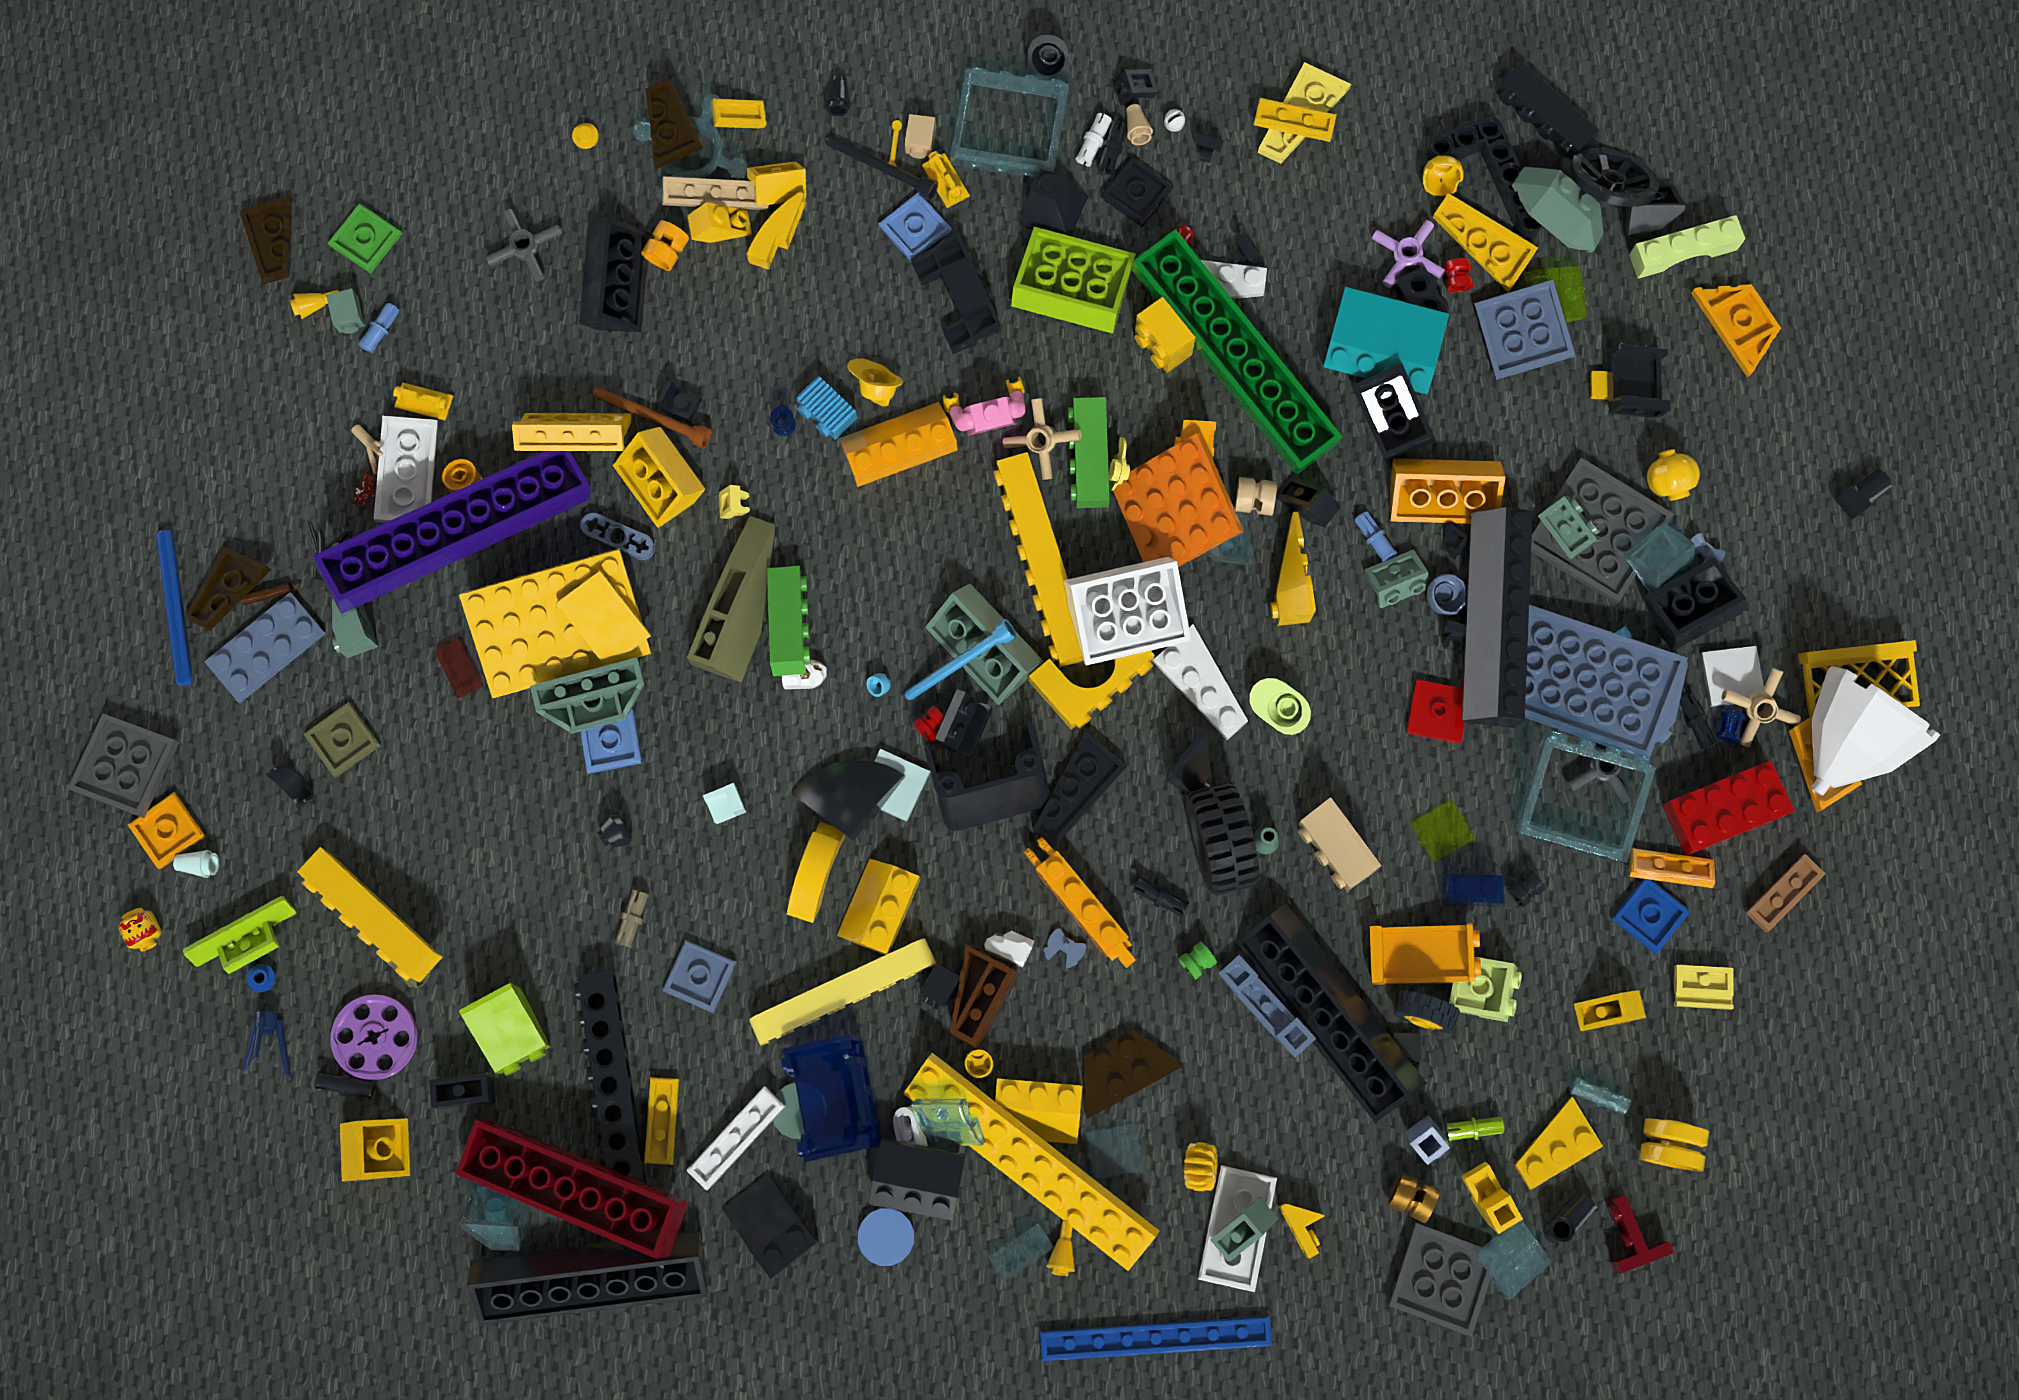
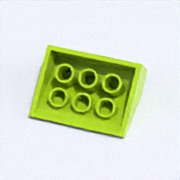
[1011,227,1136,334]

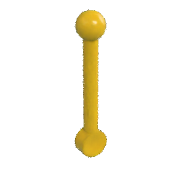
[888,120,902,167]

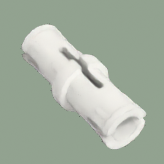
[1076,113,1112,167]

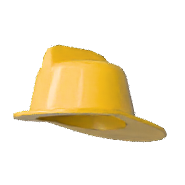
[847,358,903,407]

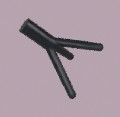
[307,522,348,580]

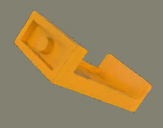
[1370,923,1481,985]

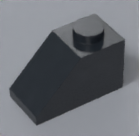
[1276,476,1340,528]

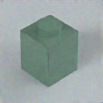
[326,288,365,334]

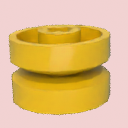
[1639,1118,1710,1172]

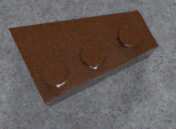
[950,945,1019,1050]

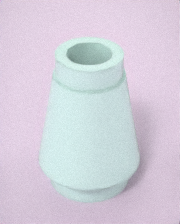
[173,850,219,878]

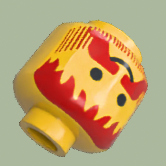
[118,908,162,951]

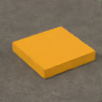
[128,792,206,869]

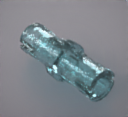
[1570,1077,1631,1115]

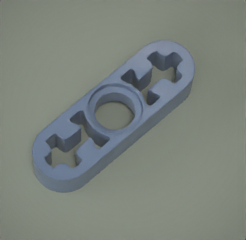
[581,513,655,560]

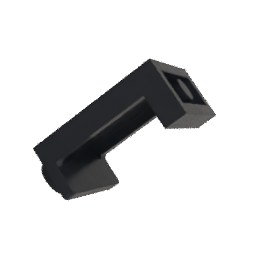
[1607,342,1671,418]

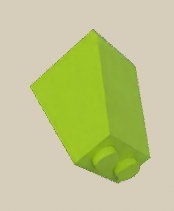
[459,983,551,1076]

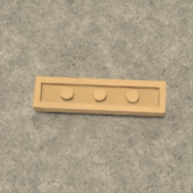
[662,177,768,210]

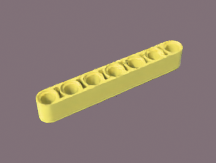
[749,938,936,1046]

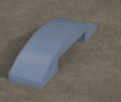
[1218,955,1316,1058]

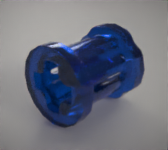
[770,406,796,437]
[1716,710,1746,744]

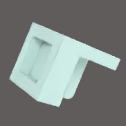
[703,783,746,824]

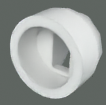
[1164,109,1185,132]

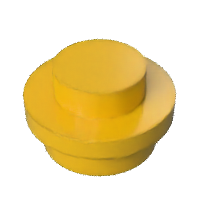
[572,123,599,149]

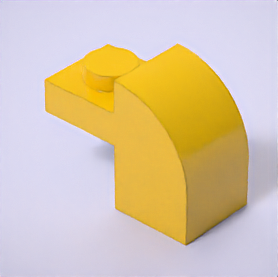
[1461,1162,1523,1234]

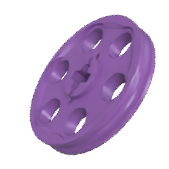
[330,995,418,1080]

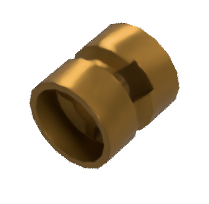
[1387,1172,1440,1223]

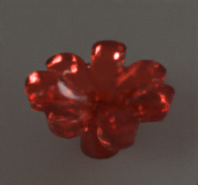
[352,471,376,505]

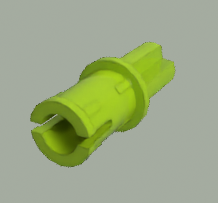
[1446,1117,1504,1141]

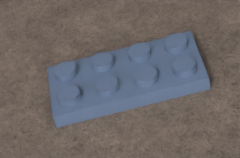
[205,592,326,703]

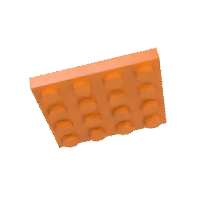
[1110,433,1244,567]

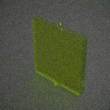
[1410,800,1475,863]

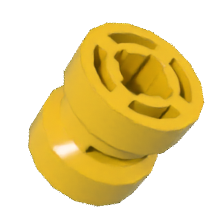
[965,1049,993,1079]

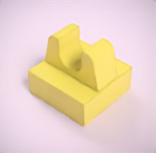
[719,485,750,519]

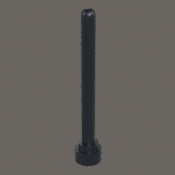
[825,136,939,201]

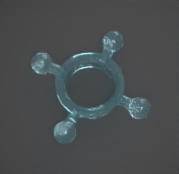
[632,94,749,206]

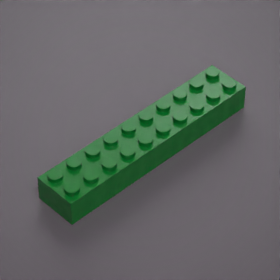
[1132,229,1343,476]

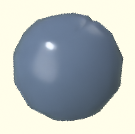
[1426,574,1467,615]

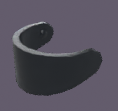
[266,765,314,810]

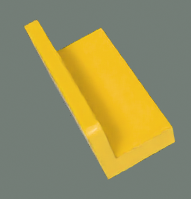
[747,161,806,206]

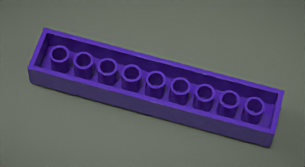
[313,451,590,614]

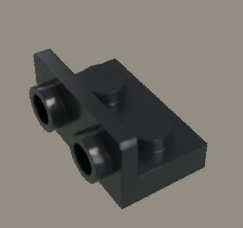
[935,690,993,757]

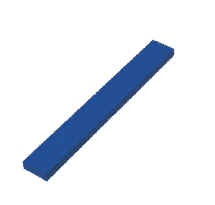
[1040,1316,1272,1361]

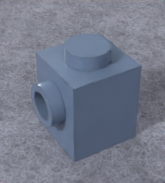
[1406,1115,1450,1165]

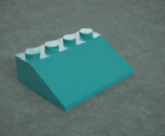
[1323,287,1449,395]

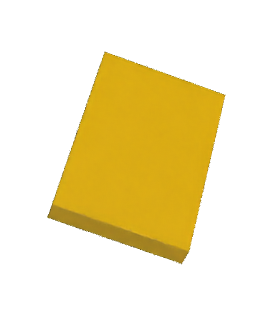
[556,570,651,666]

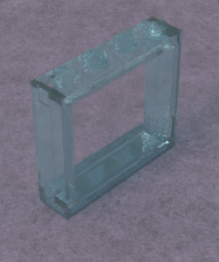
[950,67,1069,178]
[1515,731,1657,863]

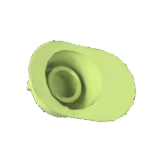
[1250,678,1311,735]

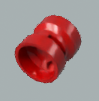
[1444,258,1473,293]
[912,705,944,744]

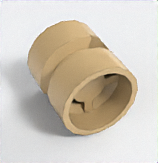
[1235,477,1277,516]

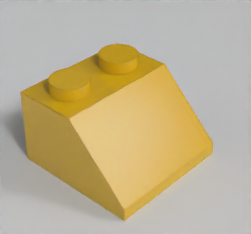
[340,1118,410,1181]

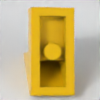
[1278,1204,1325,1258]

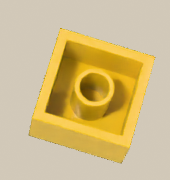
[1134,297,1196,373]

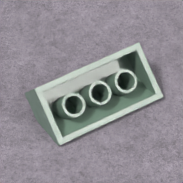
[925,584,1044,705]

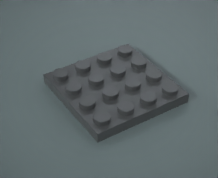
[1531,458,1674,604]

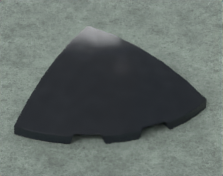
[792,760,905,840]

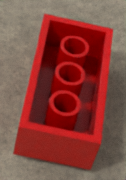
[1662,761,1795,856]

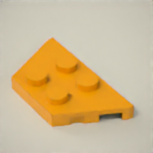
[1691,284,1781,377]

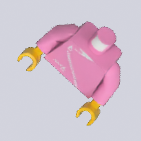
[943,377,1025,436]

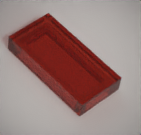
[434,638,483,699]

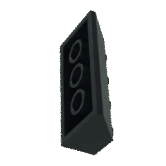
[579,217,650,332]

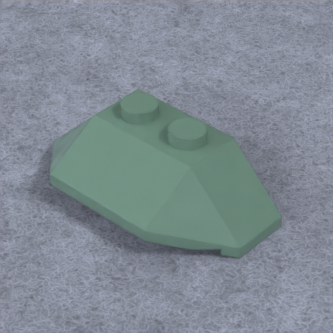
[1512,167,1604,253]
[530,657,644,734]

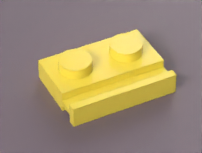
[1674,965,1733,1010]

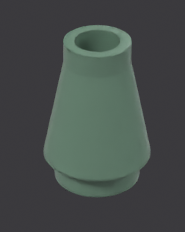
[1253,827,1280,854]

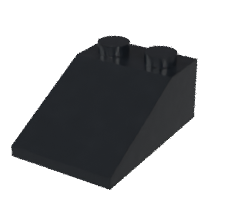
[1352,363,1436,463]
[723,1173,819,1279]

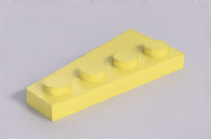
[1258,62,1351,164]

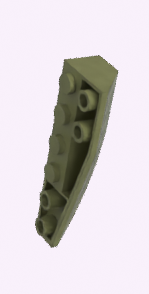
[687,516,776,683]

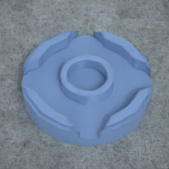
[858,1208,914,1266]

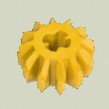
[1184,1142,1218,1191]

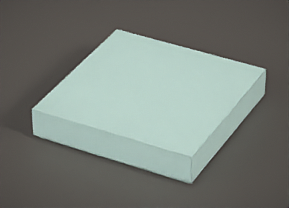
[875,749,930,822]

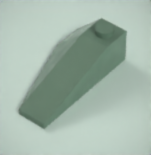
[332,543,378,658]

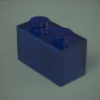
[1442,873,1504,907]

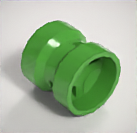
[1178,941,1217,980]

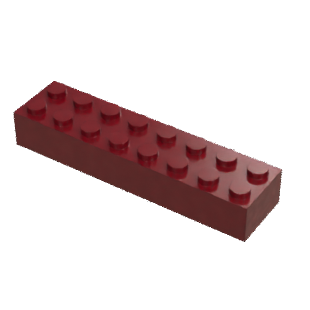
[455,1119,689,1259]

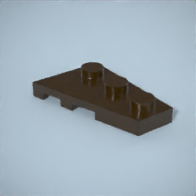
[645,78,703,170]
[239,196,292,284]
[184,547,271,631]

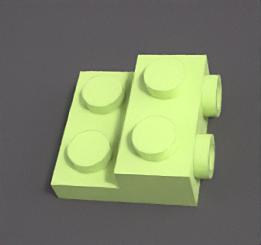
[1449,957,1521,1022]

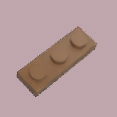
[1745,854,1826,932]

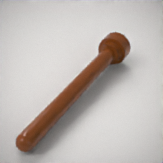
[593,387,712,449]

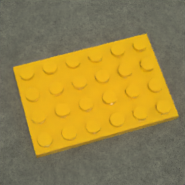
[459,548,651,698]

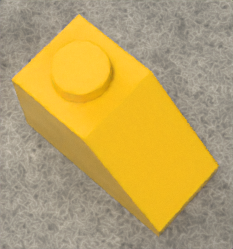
[1574,990,1646,1031]

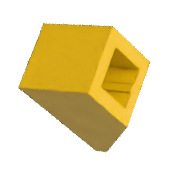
[687,202,752,243]

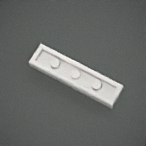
[686,1086,786,1190]

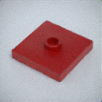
[1406,679,1465,744]

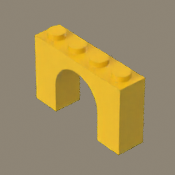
[1028,650,1155,730]

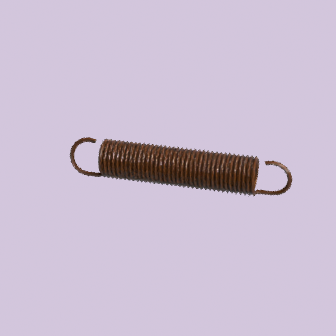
[238,581,301,605]

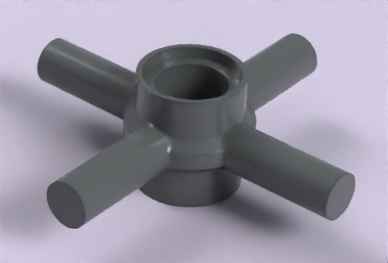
[486,209,562,282]
[1567,737,1633,804]

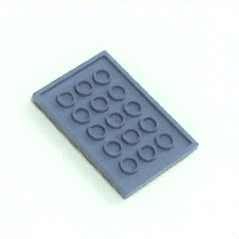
[1525,605,1688,761]

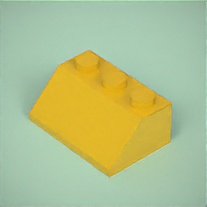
[613,427,705,528]
[837,859,920,955]
[995,1078,1082,1144]

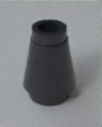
[825,75,851,116]

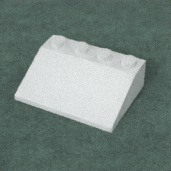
[1064,557,1191,665]

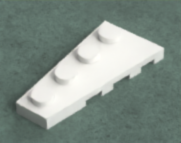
[1153,624,1248,740]

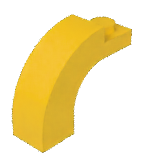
[787,822,845,923]

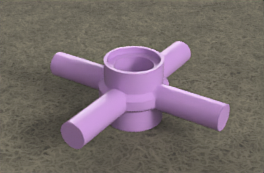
[1372,220,1445,288]

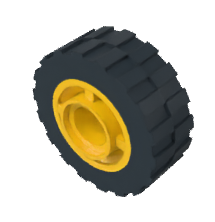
[1393,990,1460,1033]

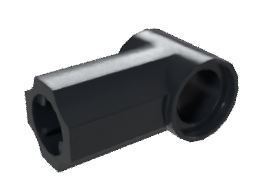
[1834,469,1892,520]
[1543,1190,1598,1244]

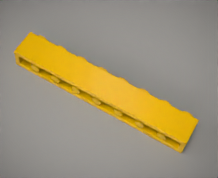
[993,452,1084,668]

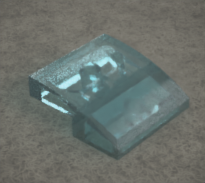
[911,1099,985,1146]
[1475,1220,1551,1300]

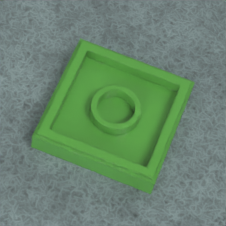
[327,203,403,274]

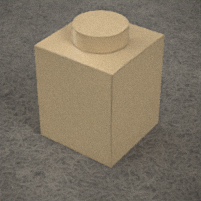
[905,114,936,159]

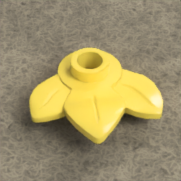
[1109,437,1130,491]

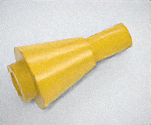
[290,290,339,319]
[1046,1221,1075,1276]

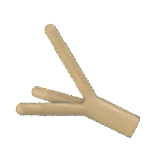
[351,424,383,475]

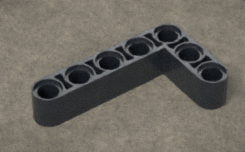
[1427,116,1542,240]

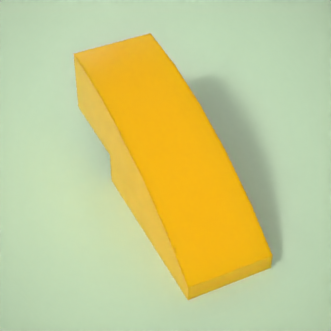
[747,192,806,270]

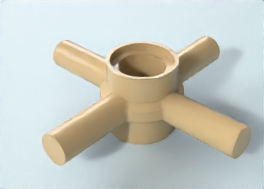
[1003,398,1082,480]
[1721,668,1801,747]

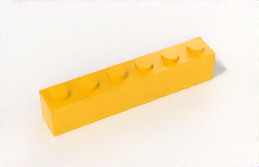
[297,847,443,983]

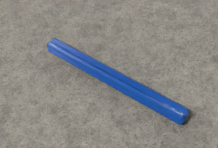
[156,530,193,686]

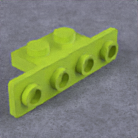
[183,896,296,974]

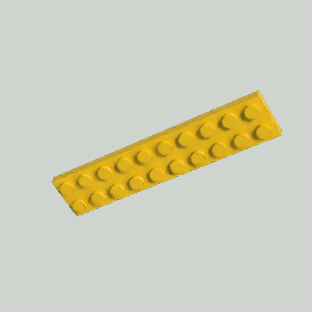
[903,1053,1160,1271]

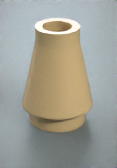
[1126,104,1153,145]

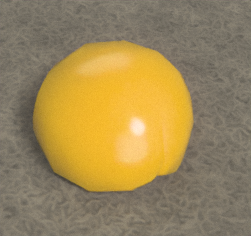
[1423,155,1463,197]

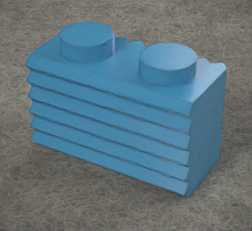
[796,376,858,440]

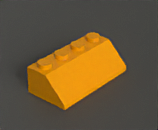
[839,402,957,487]
[1390,458,1505,524]

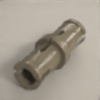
[614,889,649,948]

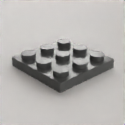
[67,713,179,818]
[1388,1223,1498,1337]

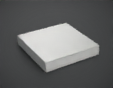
[1700,646,1764,707]

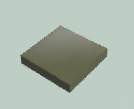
[304,702,381,778]

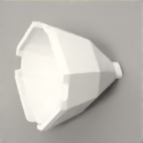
[1810,666,1940,796]

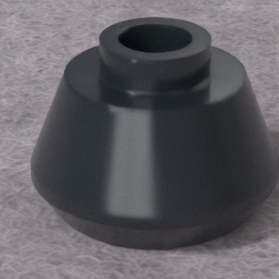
[597,812,633,848]

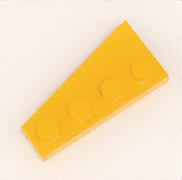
[1433,193,1538,293]

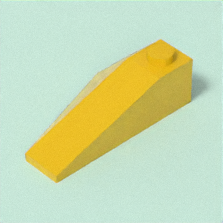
[1270,512,1316,626]

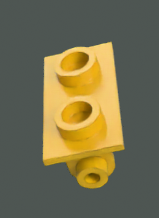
[922,151,970,208]
[393,382,453,421]

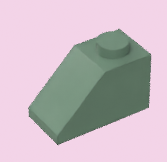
[1210,1196,1279,1262]

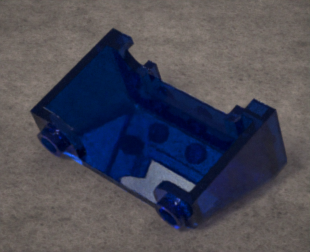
[781,1034,881,1162]

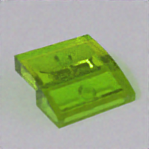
[1525,266,1588,322]

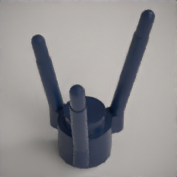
[242,1011,291,1078]

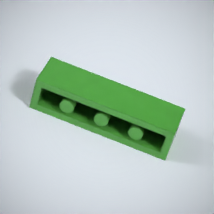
[1068,397,1110,508]
[767,566,811,676]

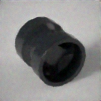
[1506,869,1546,908]

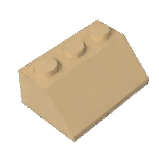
[1298,797,1381,892]

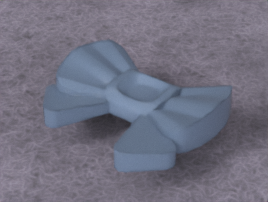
[1684,533,1726,564]
[1044,928,1086,968]

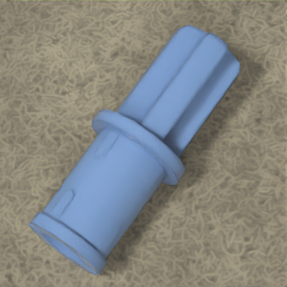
[358,303,399,354]
[1355,512,1397,562]

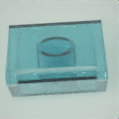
[1625,523,1695,593]

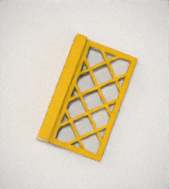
[512,413,632,451]
[1798,640,1920,717]

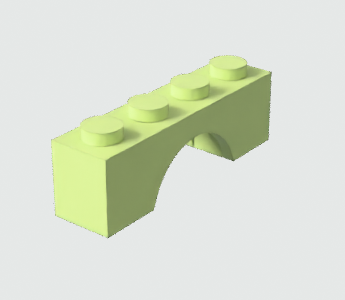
[1629,215,1745,279]

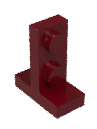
[1608,1195,1674,1274]

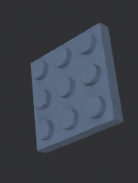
[1475,280,1575,380]

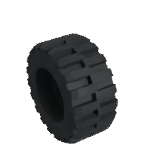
[1185,783,1260,896]

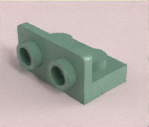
[1538,496,1601,559]
[1364,549,1429,608]

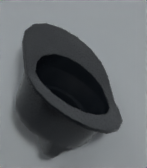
[1027,34,1069,95]

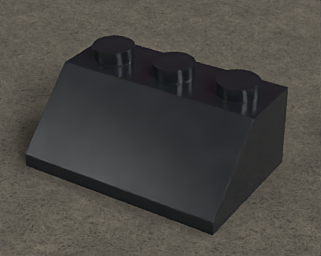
[1644,557,1747,652]
[869,1138,966,1221]

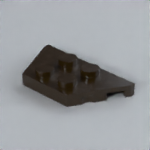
[1083,1029,1183,1119]

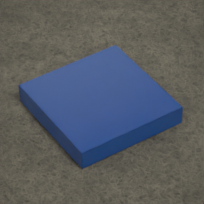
[1611,879,1691,955]

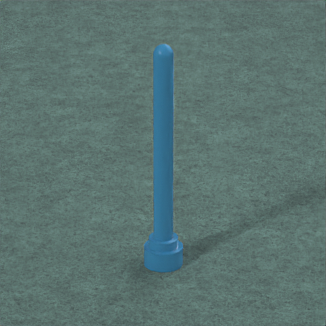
[905,619,1017,700]

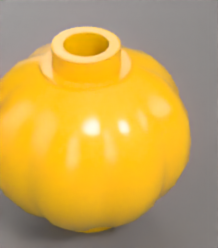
[1647,449,1700,501]

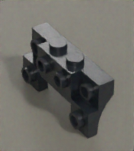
[911,233,1001,354]

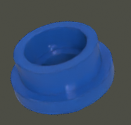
[247,964,276,992]

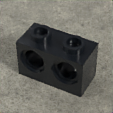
[1393,267,1449,313]

